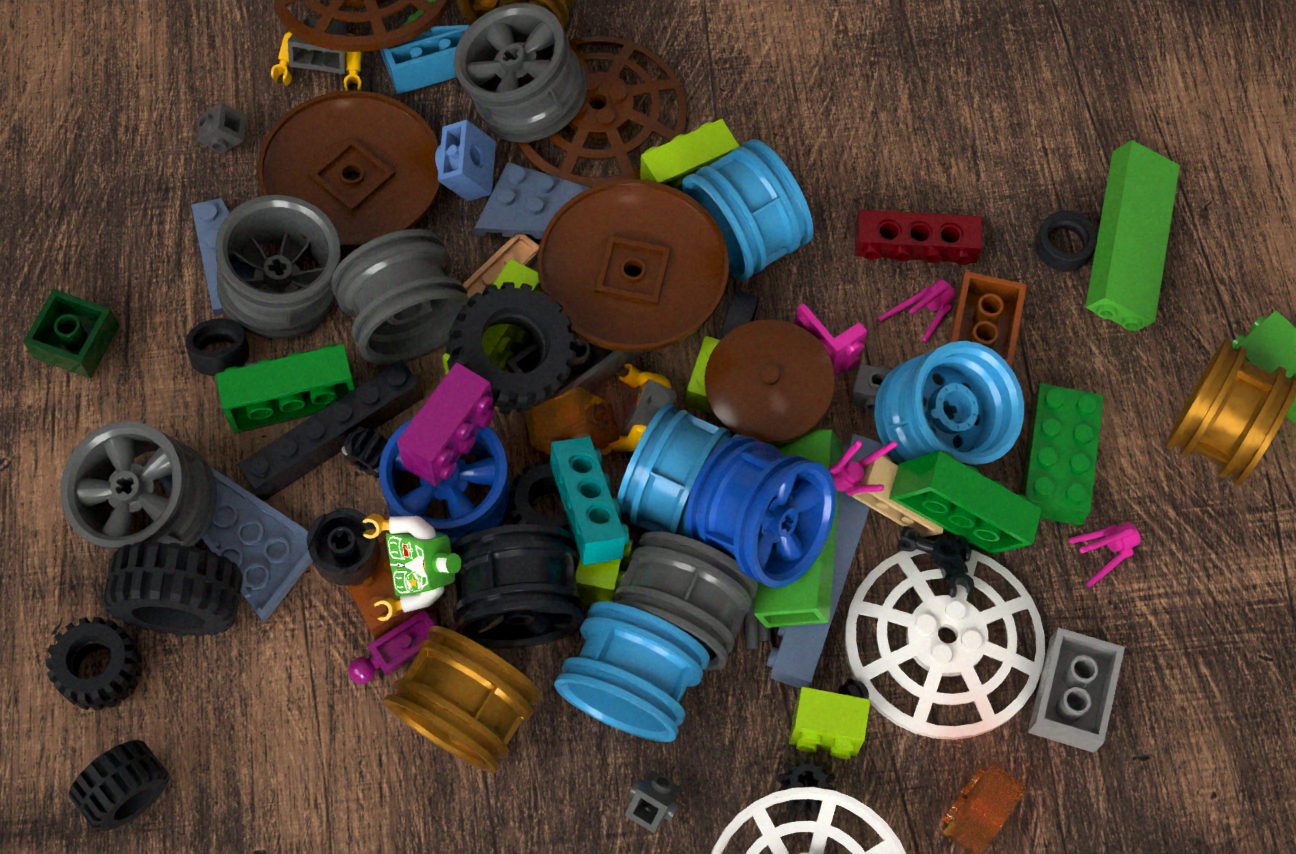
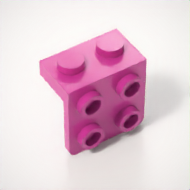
[794,303,867,376]

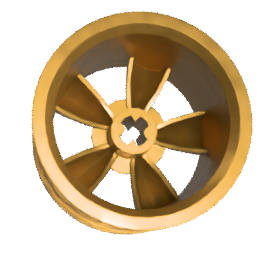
[1164,339,1296,486]
[383,626,543,773]

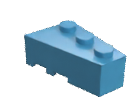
[380,25,469,95]

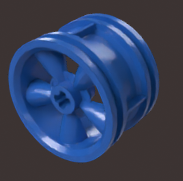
[379,418,510,546]
[686,436,836,588]

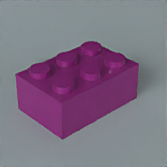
[397,362,495,488]

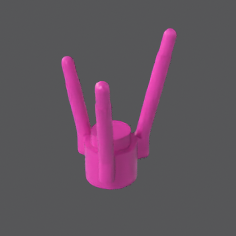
[877,279,955,343]
[829,440,898,496]
[1068,521,1141,587]

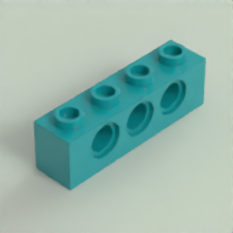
[550,436,629,565]

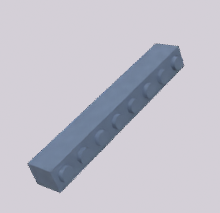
[766,434,888,689]

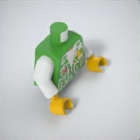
[362,513,461,621]

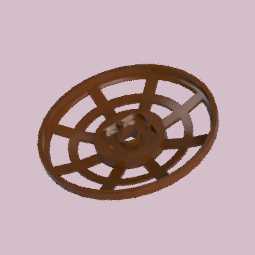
[274,0,449,52]
[515,36,687,188]

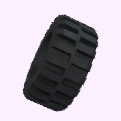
[446,282,577,414]
[103,542,243,636]

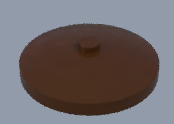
[705,319,835,446]

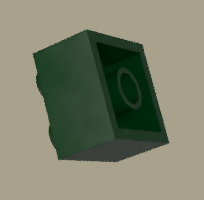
[23,289,119,379]

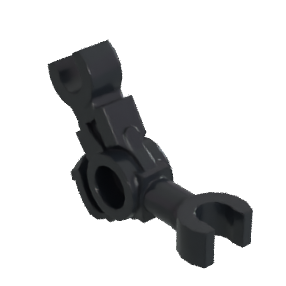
[897,526,974,598]

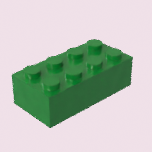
[215,344,356,434]
[1020,383,1104,526]
[889,450,1042,554]

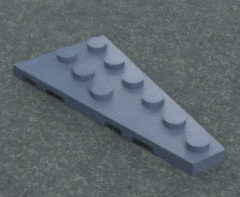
[474,162,590,239]
[158,467,312,623]

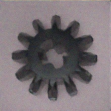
[341,426,388,478]
[777,755,836,815]

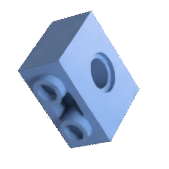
[435,120,496,201]

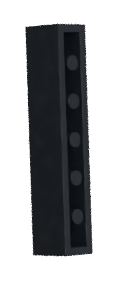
[237,359,423,501]

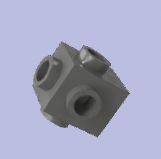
[197,103,247,153]
[852,364,892,413]
[624,770,682,834]

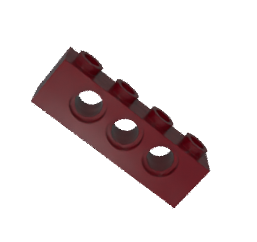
[855,209,982,265]

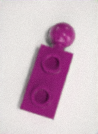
[348,609,435,684]

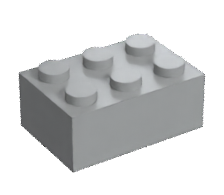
[1028,627,1125,753]

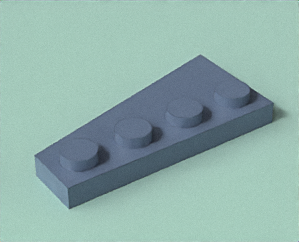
[191,198,255,316]

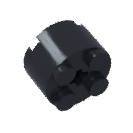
[307,507,381,586]

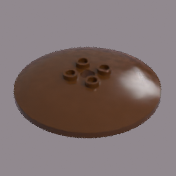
[258,91,441,249]
[537,179,729,352]

